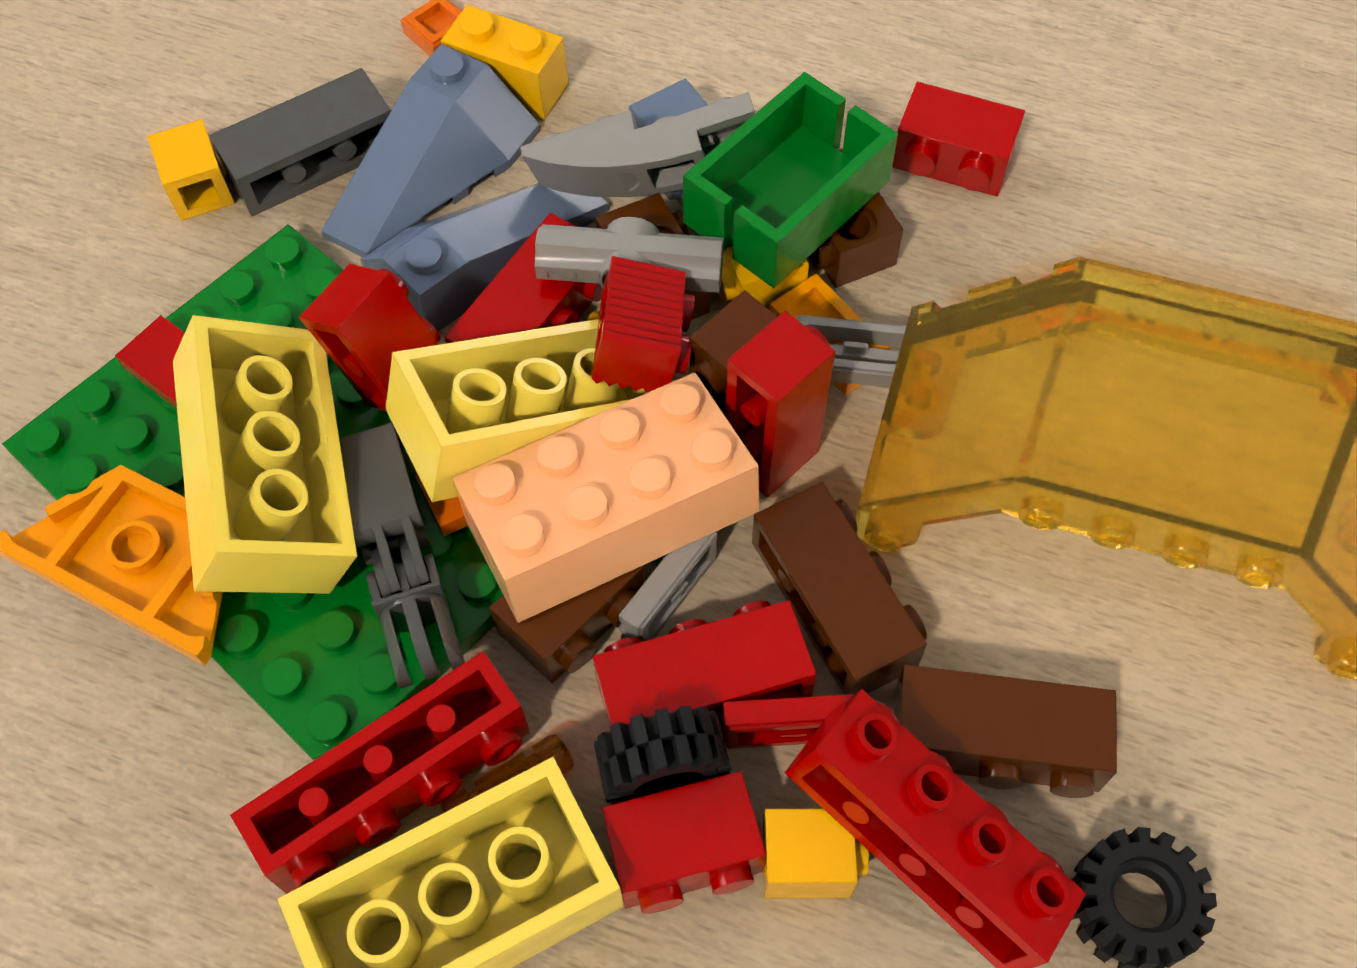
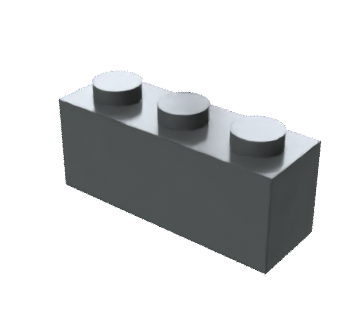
[209,68,391,217]

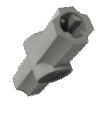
[534,217,724,293]

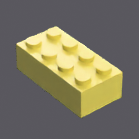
[173,315,357,594]
[385,319,646,502]
[278,757,624,968]

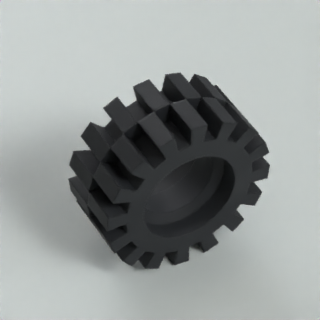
[594,706,732,805]
[1071,827,1217,968]

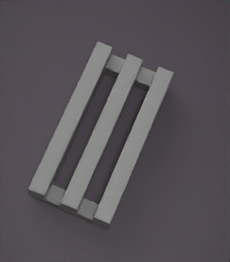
[797,315,920,390]
[618,532,717,641]

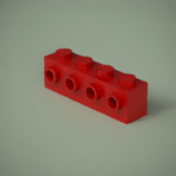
[230,651,530,894]
[784,689,1086,968]

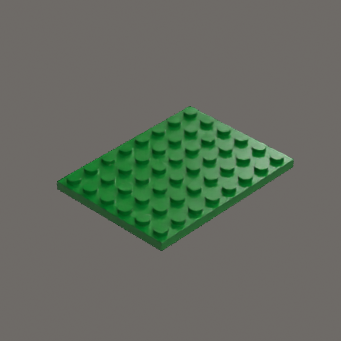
[2,224,503,761]

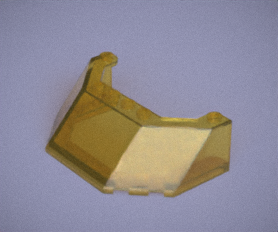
[855,257,1357,680]

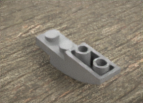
[520,92,755,197]

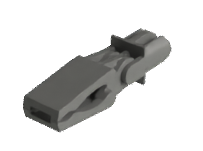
[339,423,465,688]

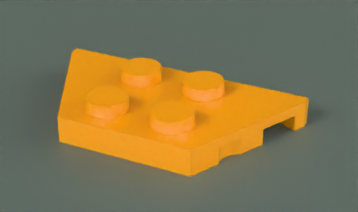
[0,465,223,666]

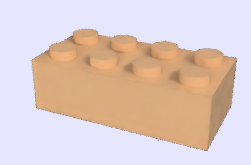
[452,372,759,623]

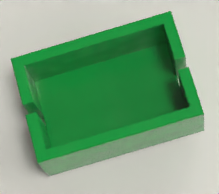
[683,71,898,289]

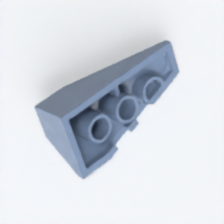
[321,44,540,257]
[360,183,609,332]

